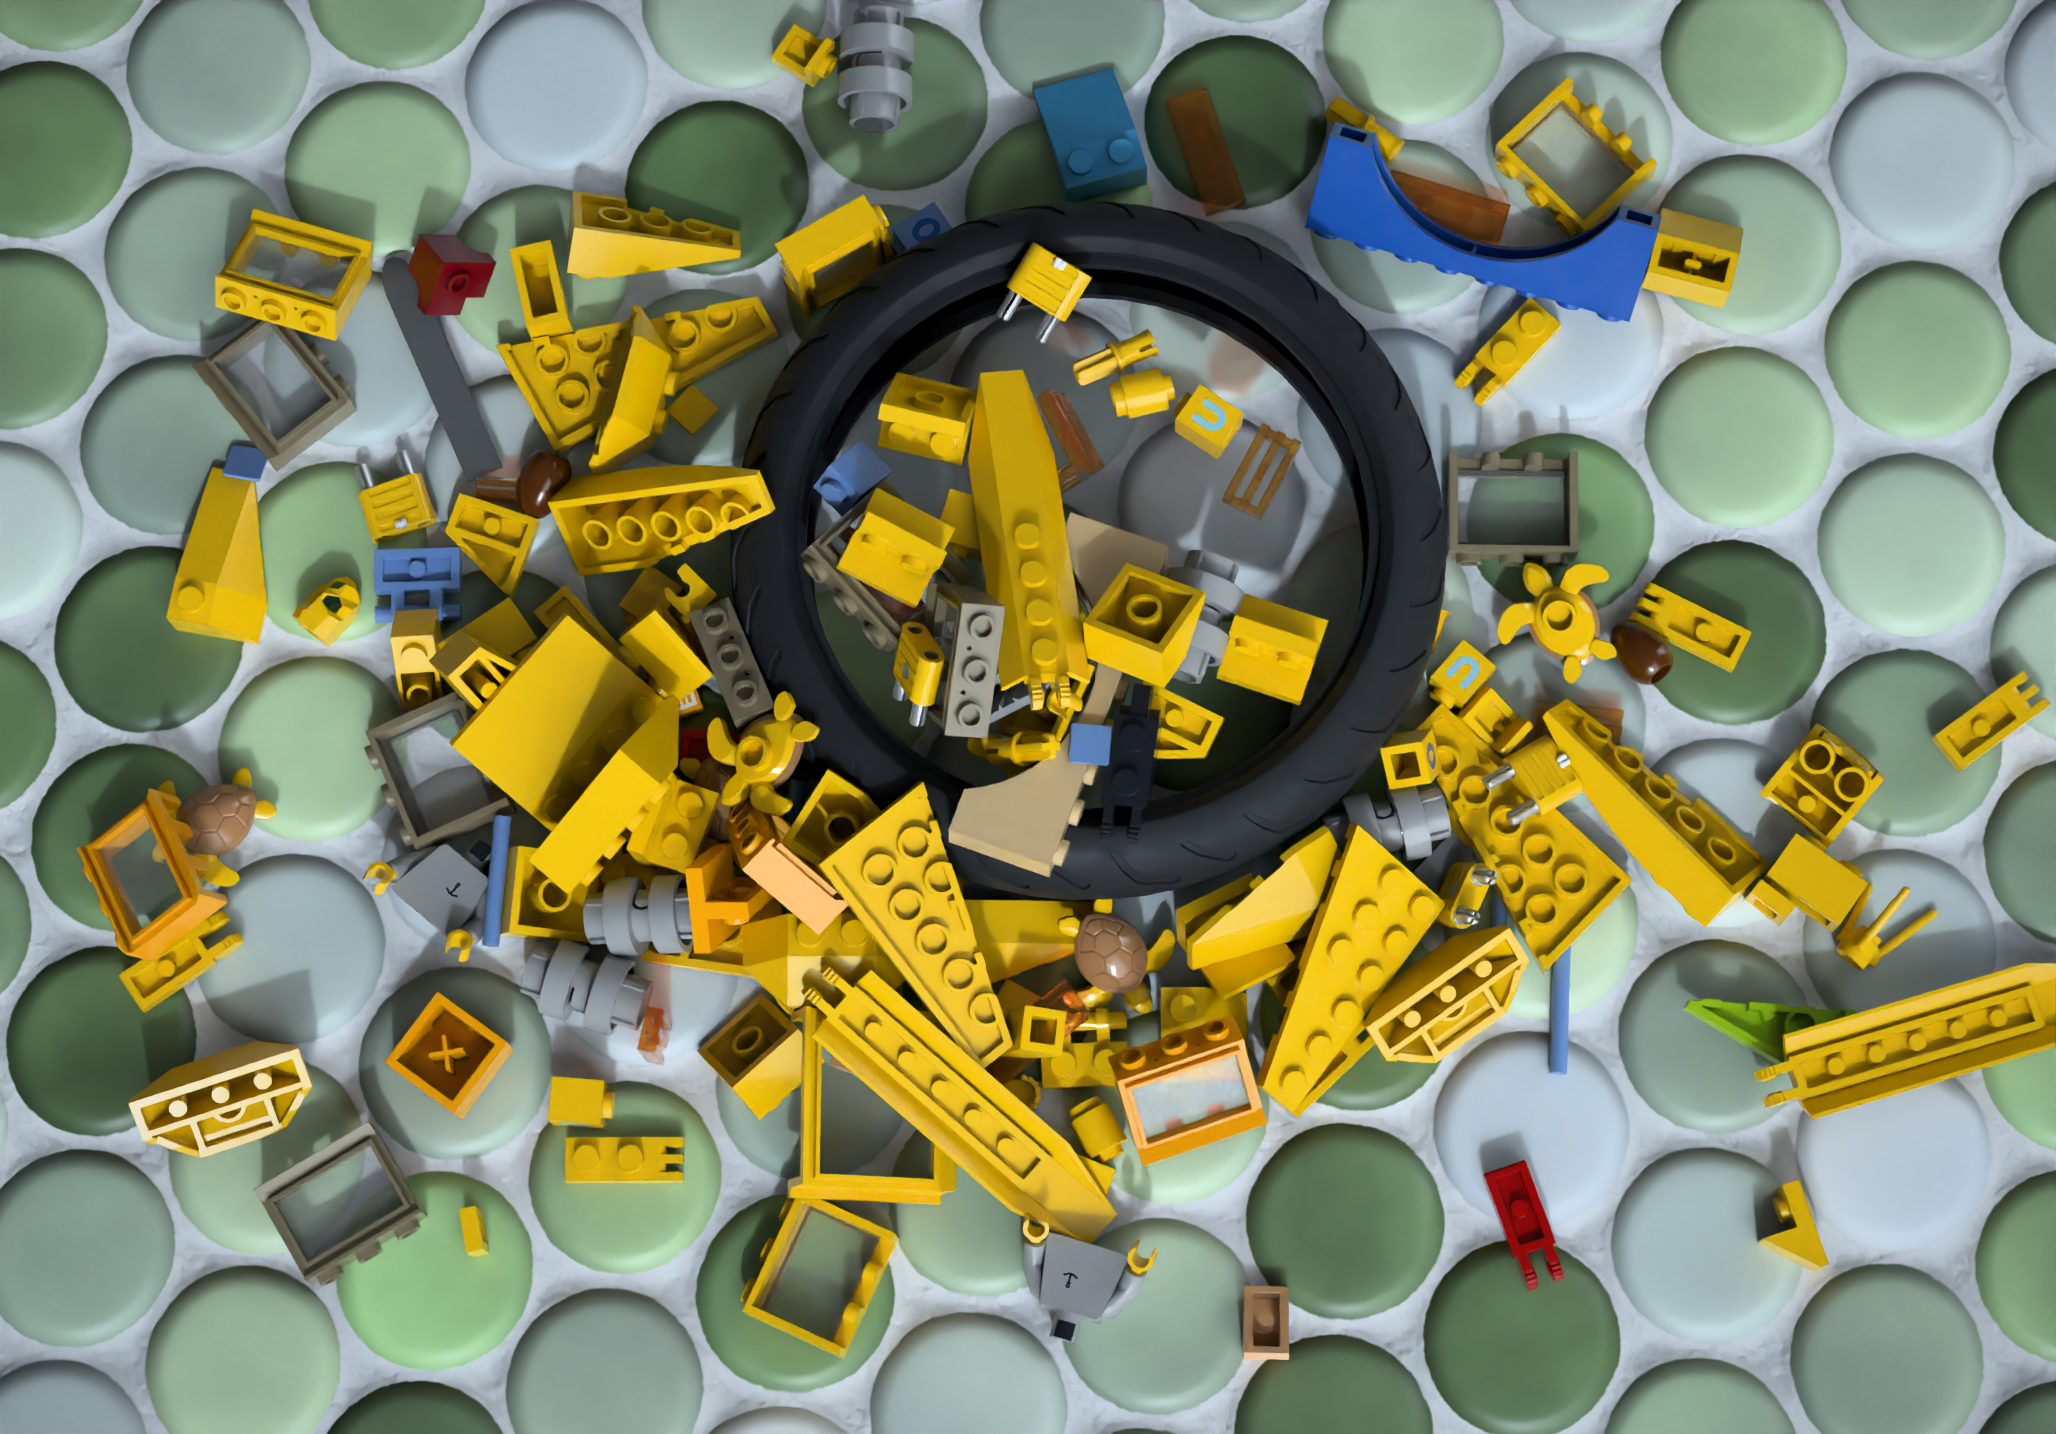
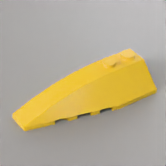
[547,465,775,576]
[1542,699,1772,927]

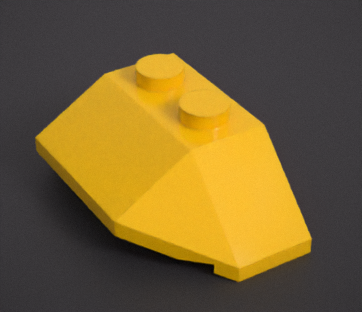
[589,305,679,475]
[743,913,905,1008]
[1363,925,1529,1063]
[128,1041,312,1158]

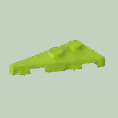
[1682,999,1858,1064]

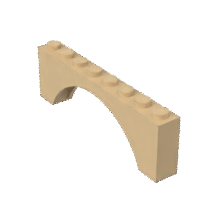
[949,512,1174,877]

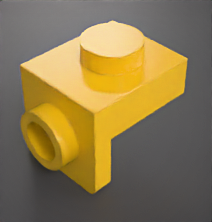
[771,23,838,88]
[1456,686,1534,756]

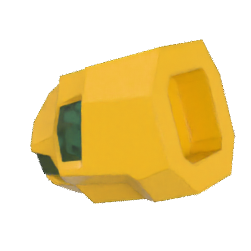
[292,576,361,647]

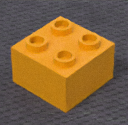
[384,991,514,1120]

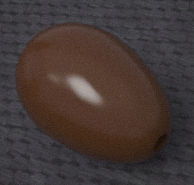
[517,449,572,519]
[1610,620,1673,685]

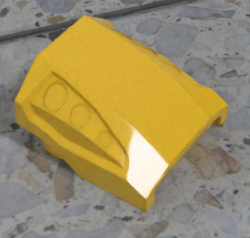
[1759,723,1886,848]

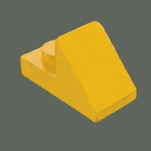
[1758,1179,1829,1271]

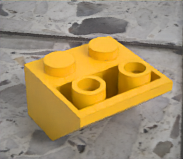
[1641,208,1744,308]

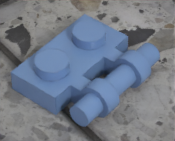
[374,547,462,625]

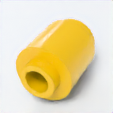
[1109,367,1175,419]
[1068,1096,1128,1164]

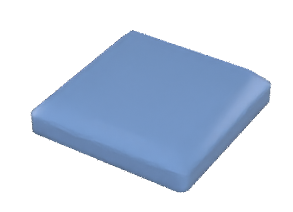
[222,445,267,482]
[1069,723,1112,766]

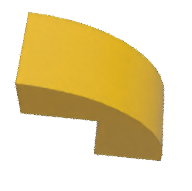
[999,1005,1067,1058]

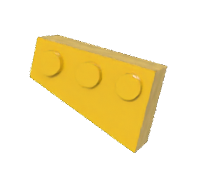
[429,631,520,713]

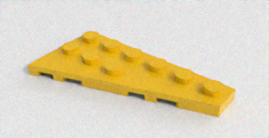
[496,296,779,455]
[1416,703,1633,974]
[816,781,1013,1068]
[1256,823,1446,1113]

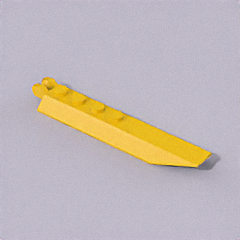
[968,370,1090,710]
[801,963,1117,1244]
[1753,963,2056,1120]

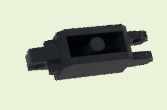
[1100,683,1162,845]

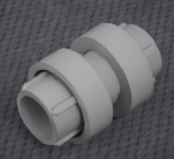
[837,5,915,133]
[1166,550,1244,684]
[1320,786,1451,862]
[583,874,693,956]
[520,938,654,1036]

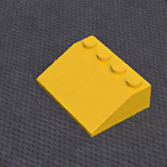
[449,612,665,832]
[529,694,679,895]

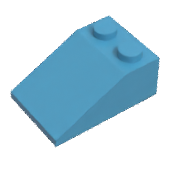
[1033,68,1147,203]

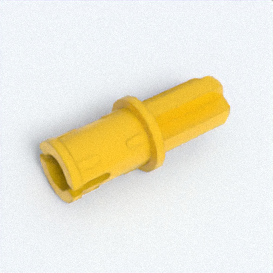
[1324,97,1404,163]
[1072,329,1158,386]
[985,731,1061,767]

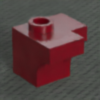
[407,234,497,315]

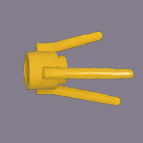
[1835,883,1938,971]

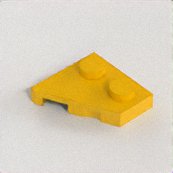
[445,493,541,598]

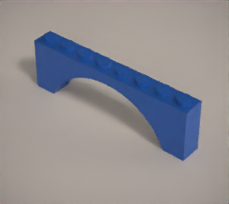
[1305,122,1662,322]

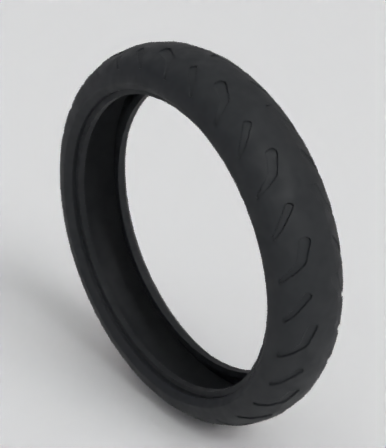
[730,202,1446,900]

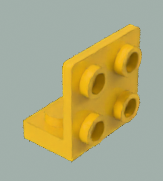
[1176,873,1295,1000]

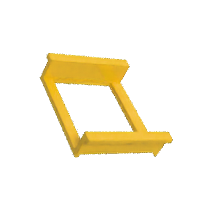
[787,1006,957,1205]

